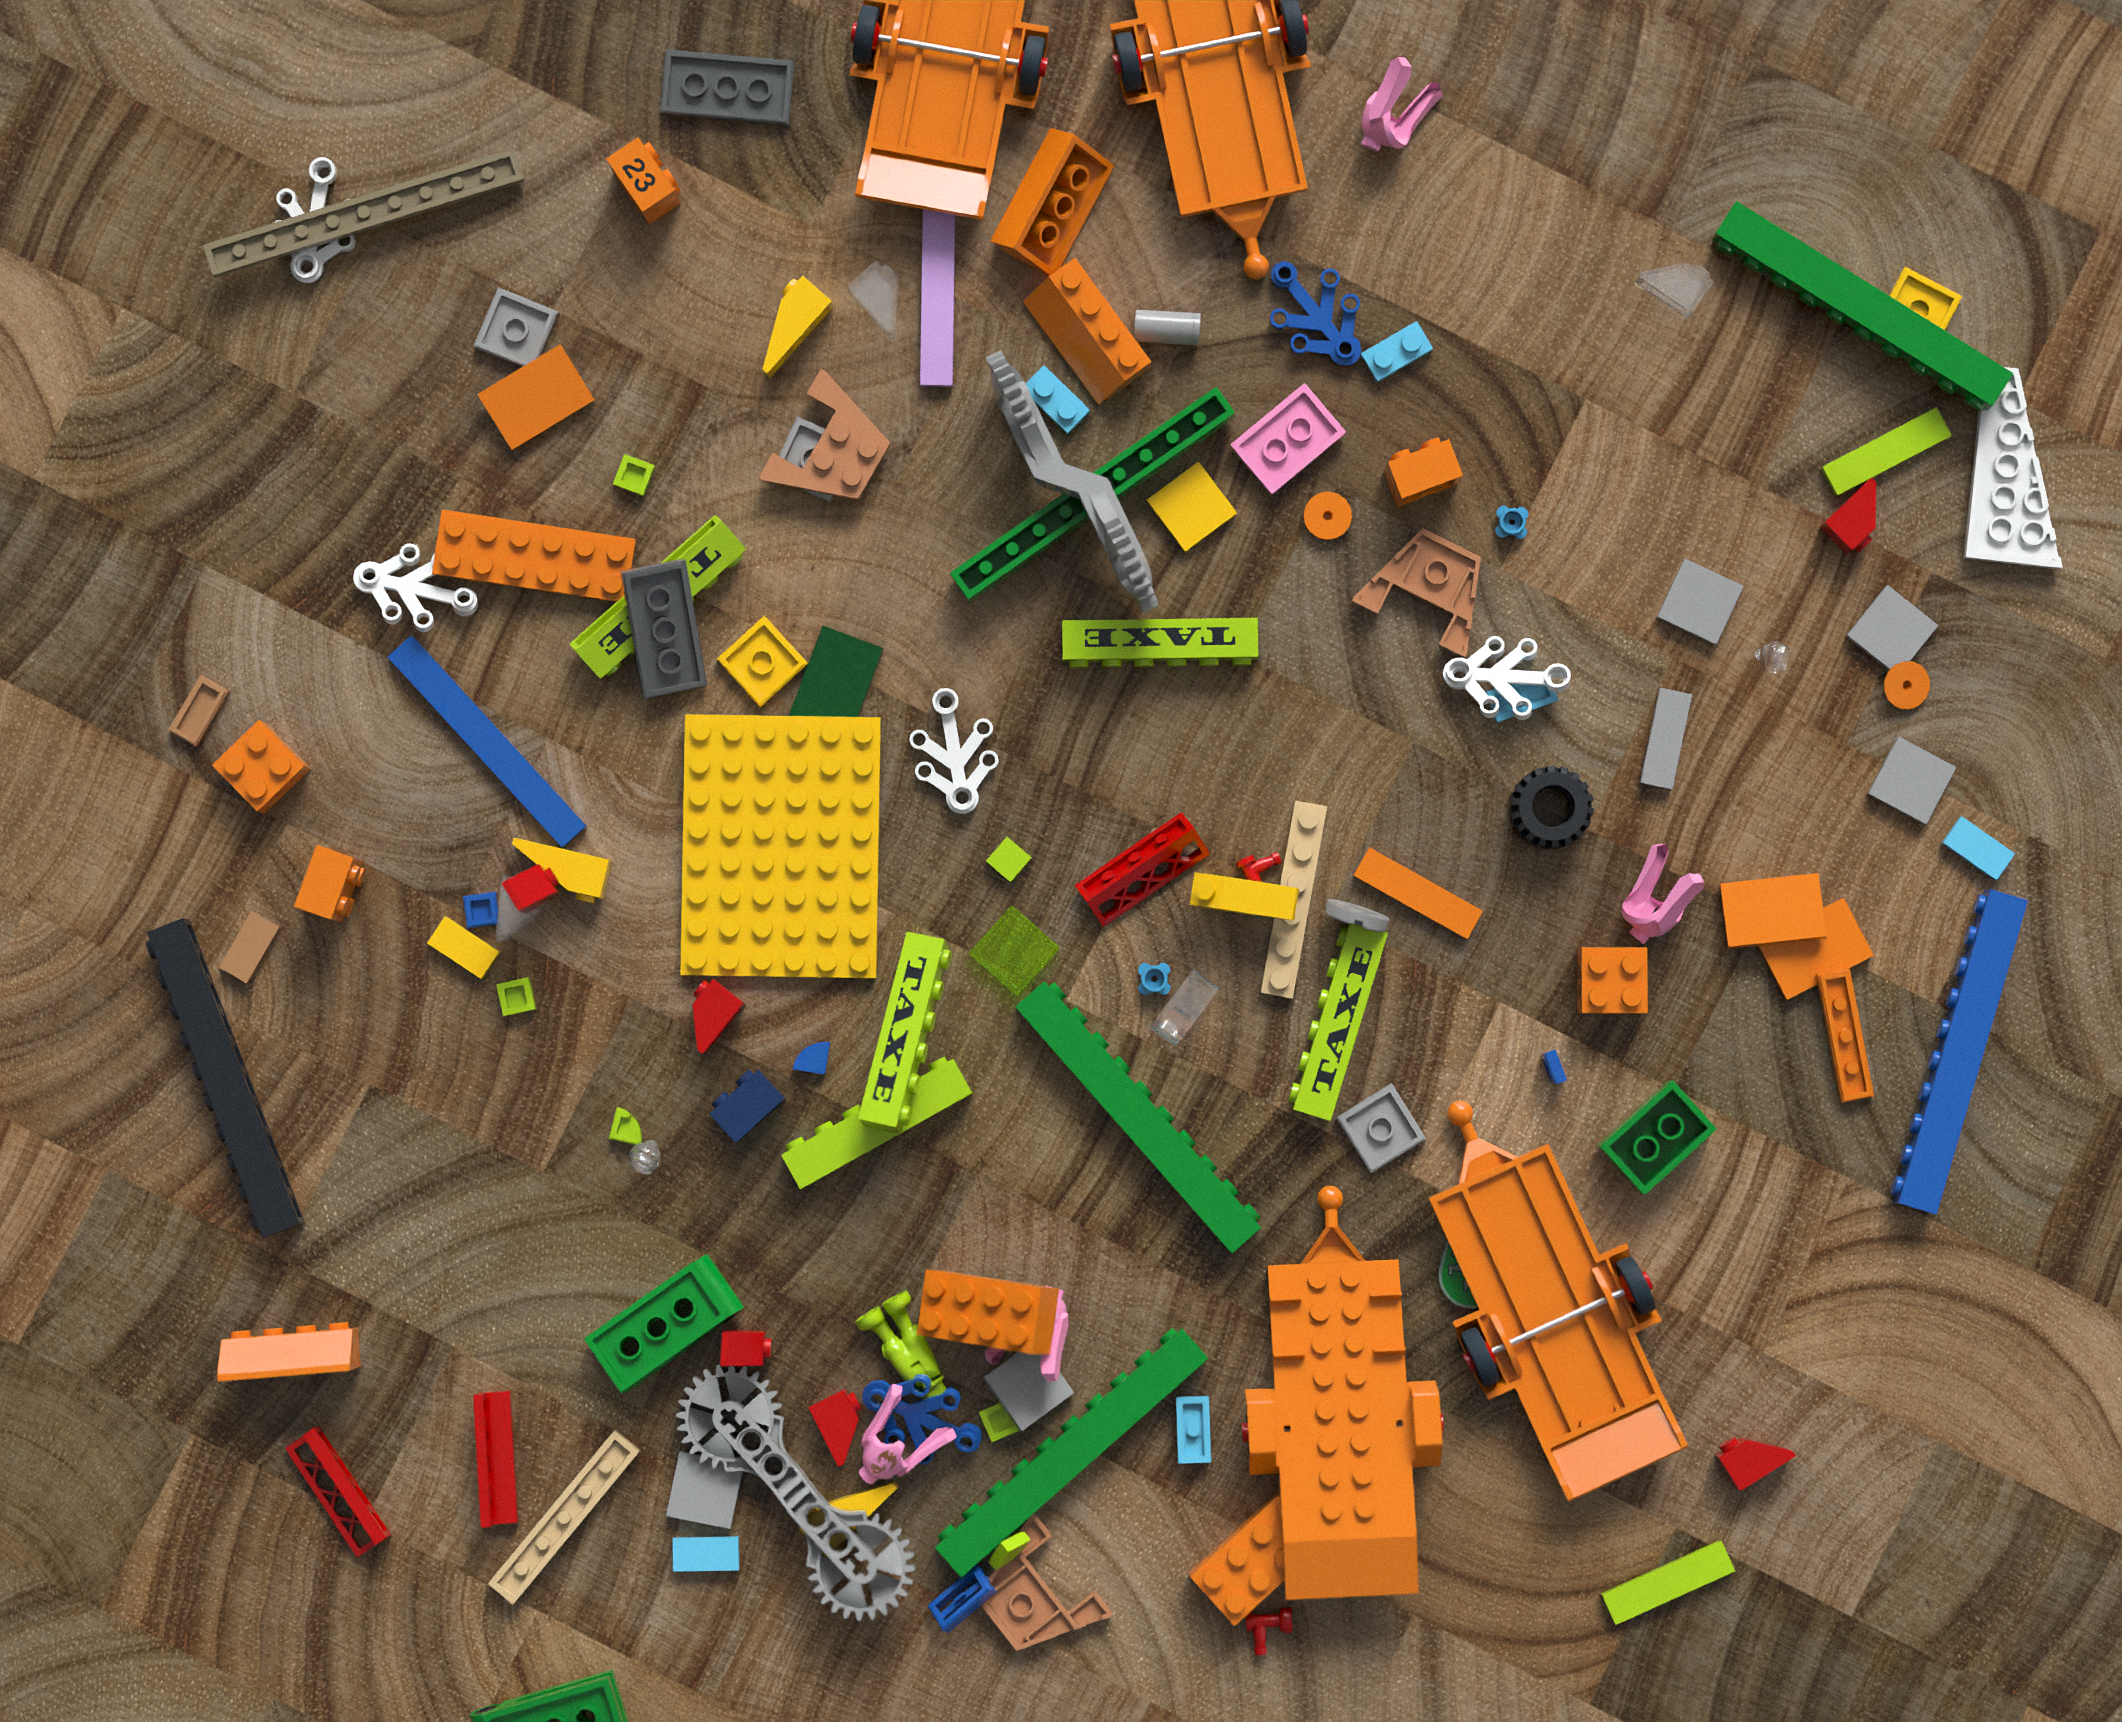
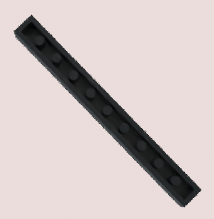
[146,918,305,1238]

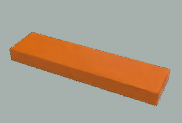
[1353,847,1483,940]
[1816,968,1874,1103]

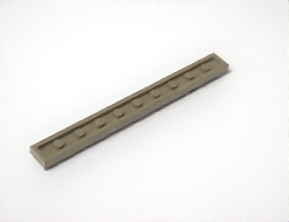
[203,148,524,278]

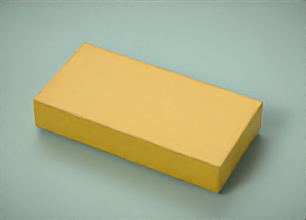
[427,916,500,979]

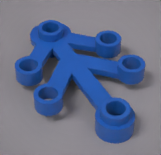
[1269,261,1361,366]
[862,1374,982,1465]

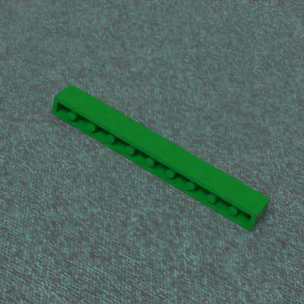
[1713,201,2014,411]
[950,386,1235,604]
[1015,981,1262,1253]
[935,1327,1208,1577]

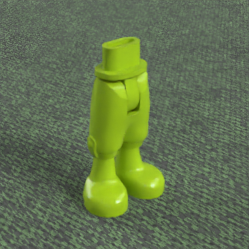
[855,1290,946,1399]

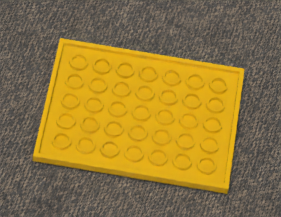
[680,714,881,978]

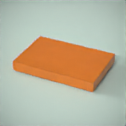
[477,344,595,450]
[1720,873,1827,949]
[1757,898,1874,1000]

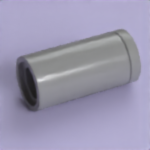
[1134,310,1200,346]

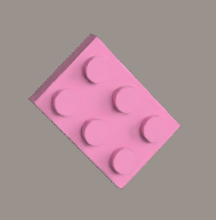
[1230,383,1346,496]

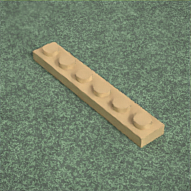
[1260,801,1327,999]
[488,1430,641,1605]

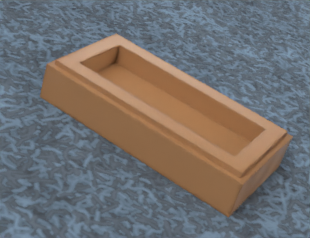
[168,675,231,747]
[219,911,281,984]

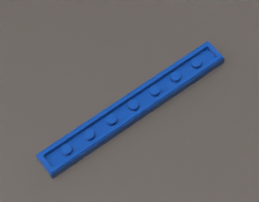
[388,635,587,848]

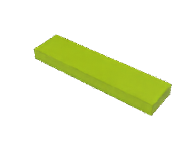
[1821,407,1952,496]
[1601,1540,1735,1625]

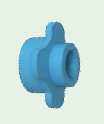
[1495,506,1529,539]
[1138,963,1171,995]

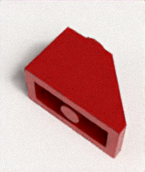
[1820,478,1876,555]
[501,864,560,914]
[692,979,746,1055]
[720,1329,772,1366]
[809,1388,862,1467]
[1714,1437,1796,1491]

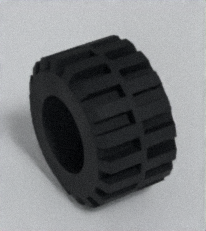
[1508,766,1594,850]

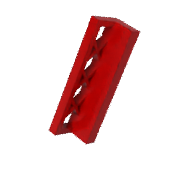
[1074,812,1210,927]
[473,1390,519,1528]
[285,1426,392,1558]

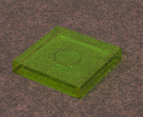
[969,905,1060,996]

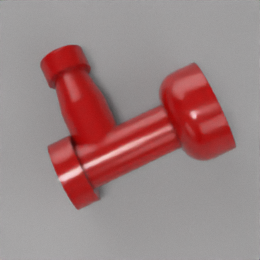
[1235,852,1282,882]
[1246,1607,1293,1655]

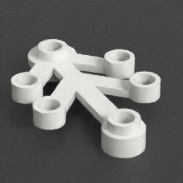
[274,157,355,283]
[353,544,478,632]
[1443,636,1571,720]
[909,688,999,814]

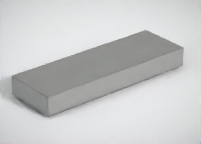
[1639,688,1692,790]

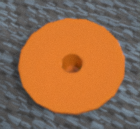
[1303,492,1352,540]
[1884,661,1930,709]

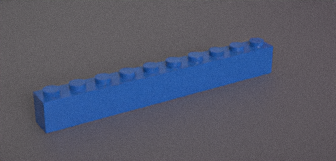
[1891,889,2028,1214]

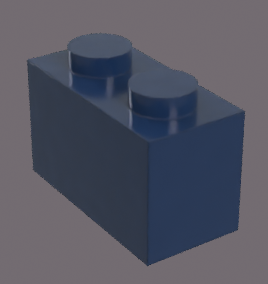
[710,1069,786,1143]

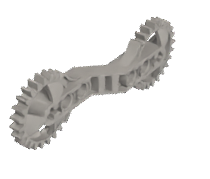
[986,350,1159,613]
[676,1364,916,1621]

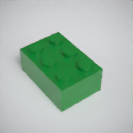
[1596,1080,1717,1195]

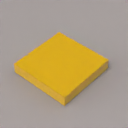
[1889,267,1963,330]
[1146,461,1237,553]
[717,616,808,708]

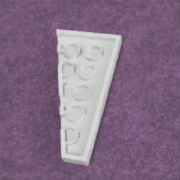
[1963,367,2063,570]

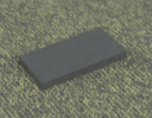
[660,49,795,127]
[620,558,707,699]

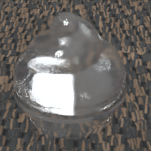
[1754,641,1790,674]
[629,1140,661,1175]

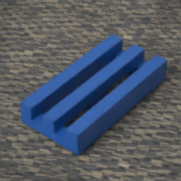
[928,1564,997,1633]

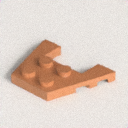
[758,369,891,501]
[1351,528,1481,658]
[981,1513,1113,1651]

